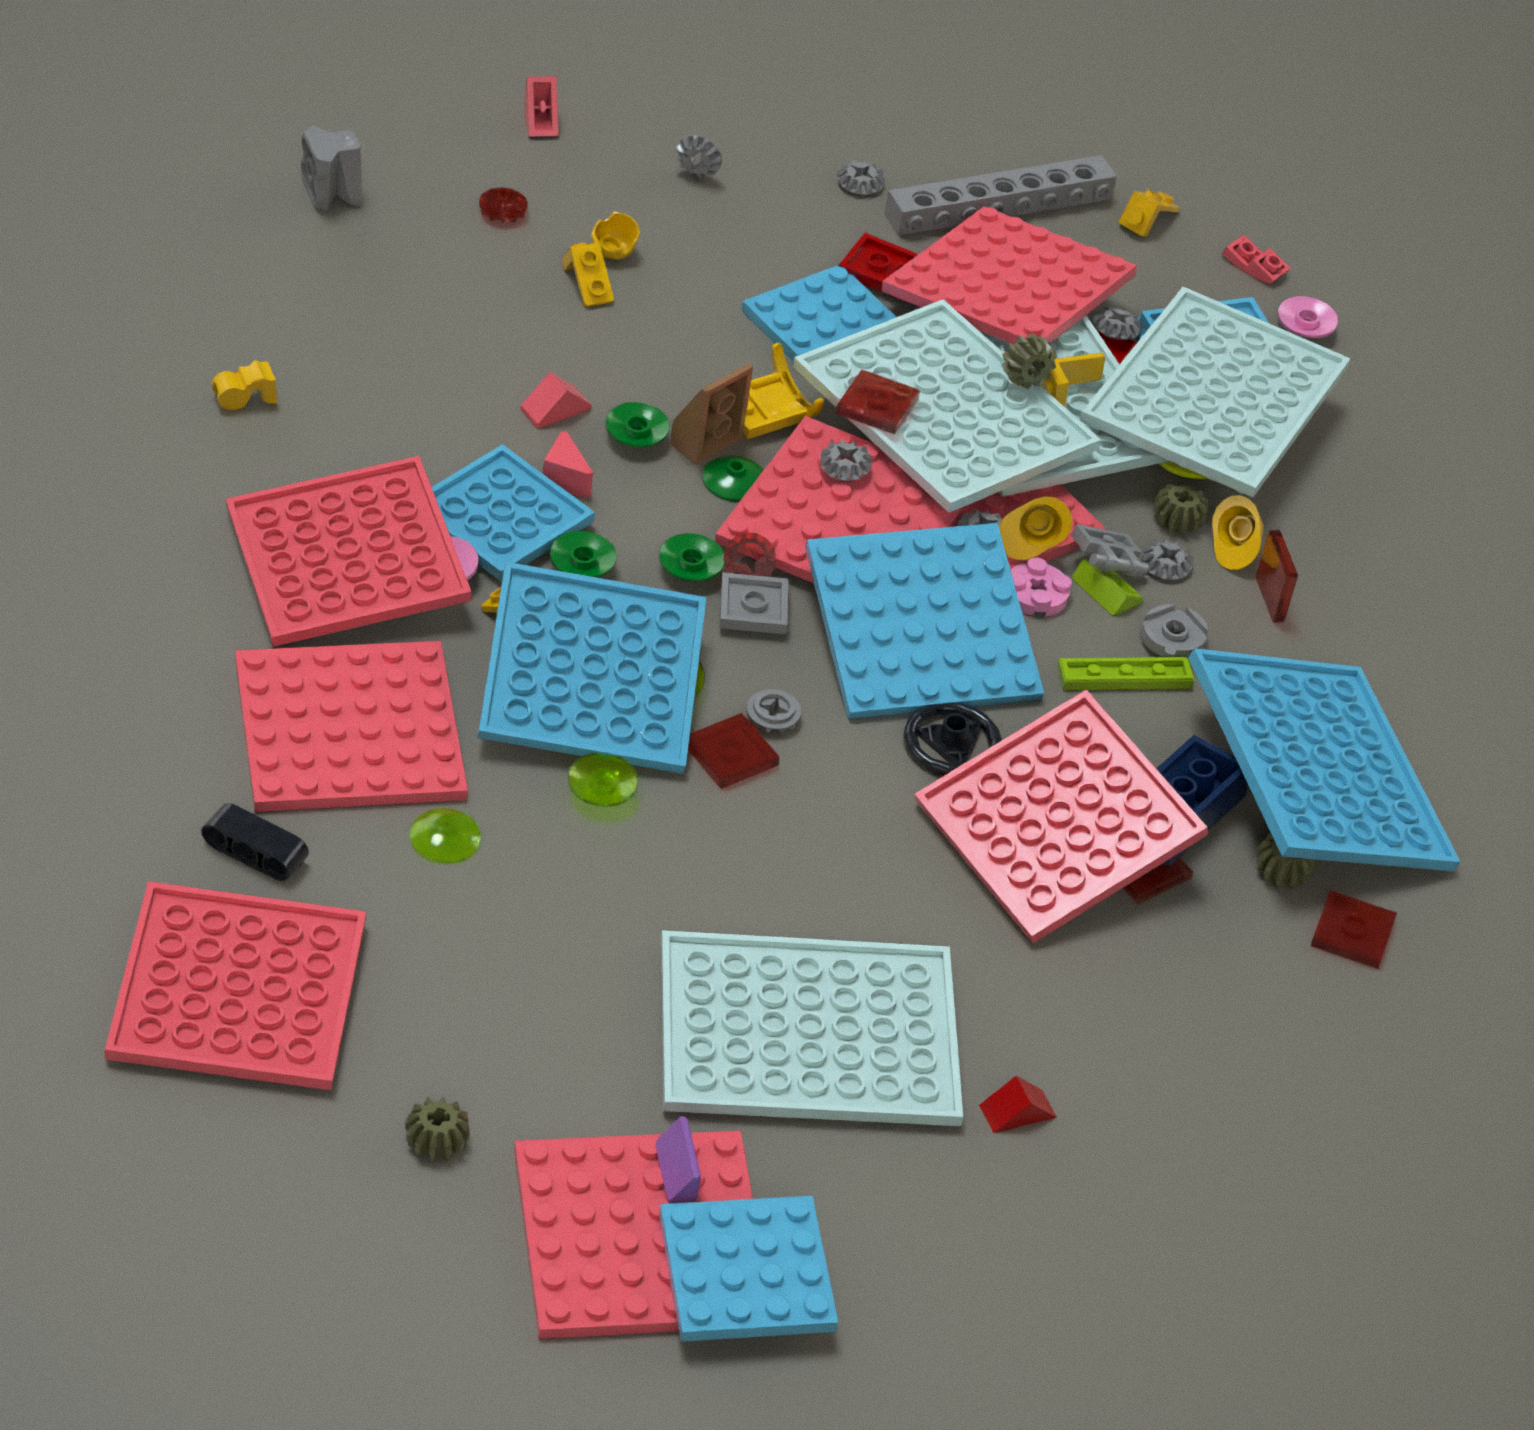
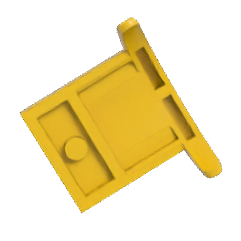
[743,343,824,439]

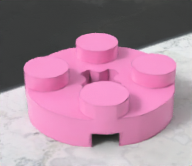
[1011,557,1072,616]

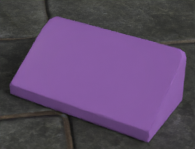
[655,1116,701,1203]

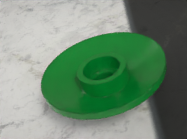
[605,402,670,448]
[702,455,764,502]
[550,531,617,578]
[659,533,725,582]

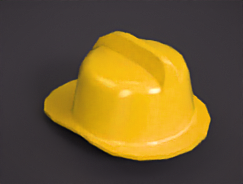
[1212,495,1263,570]
[999,496,1073,560]

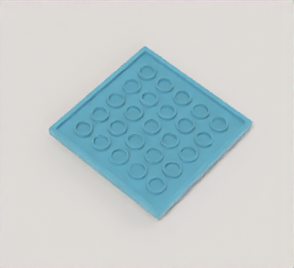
[805,523,1044,719]
[477,562,706,774]

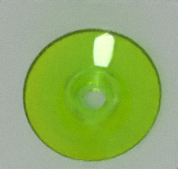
[568,753,638,807]
[410,808,481,864]

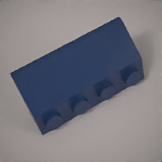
[1156,735,1248,867]

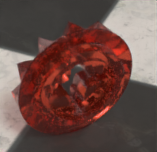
[479,187,528,224]
[723,533,776,577]

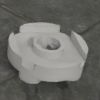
[1140,604,1208,657]

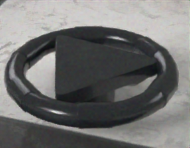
[903,703,1002,776]

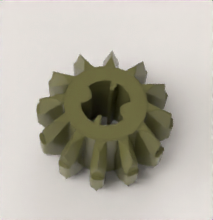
[1001,332,1057,389]
[1153,481,1209,535]
[1256,833,1316,889]
[405,1096,470,1162]

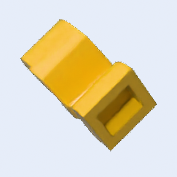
[211,360,277,410]

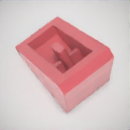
[523,76,559,137]
[520,372,592,429]
[543,431,593,498]

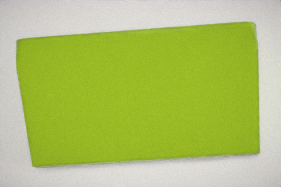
[1072,558,1144,616]

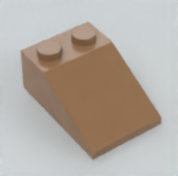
[670,363,753,465]

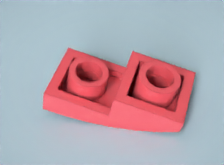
[1222,235,1291,284]

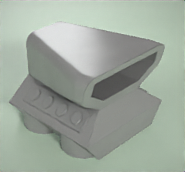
[300,125,362,211]

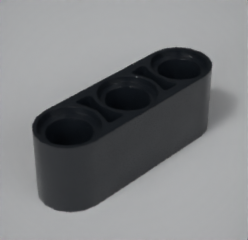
[201,803,309,881]

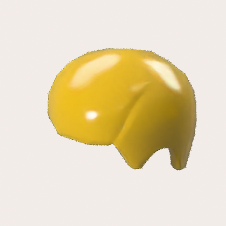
[591,212,640,260]

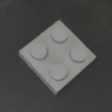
[719,572,788,635]

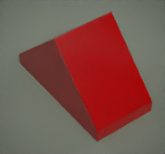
[979,1076,1057,1133]

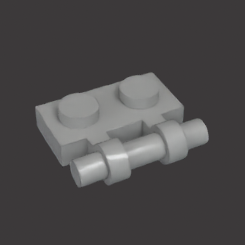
[1071,524,1149,577]

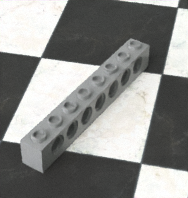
[884,155,1117,236]

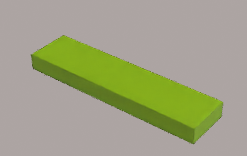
[1057,657,1194,690]

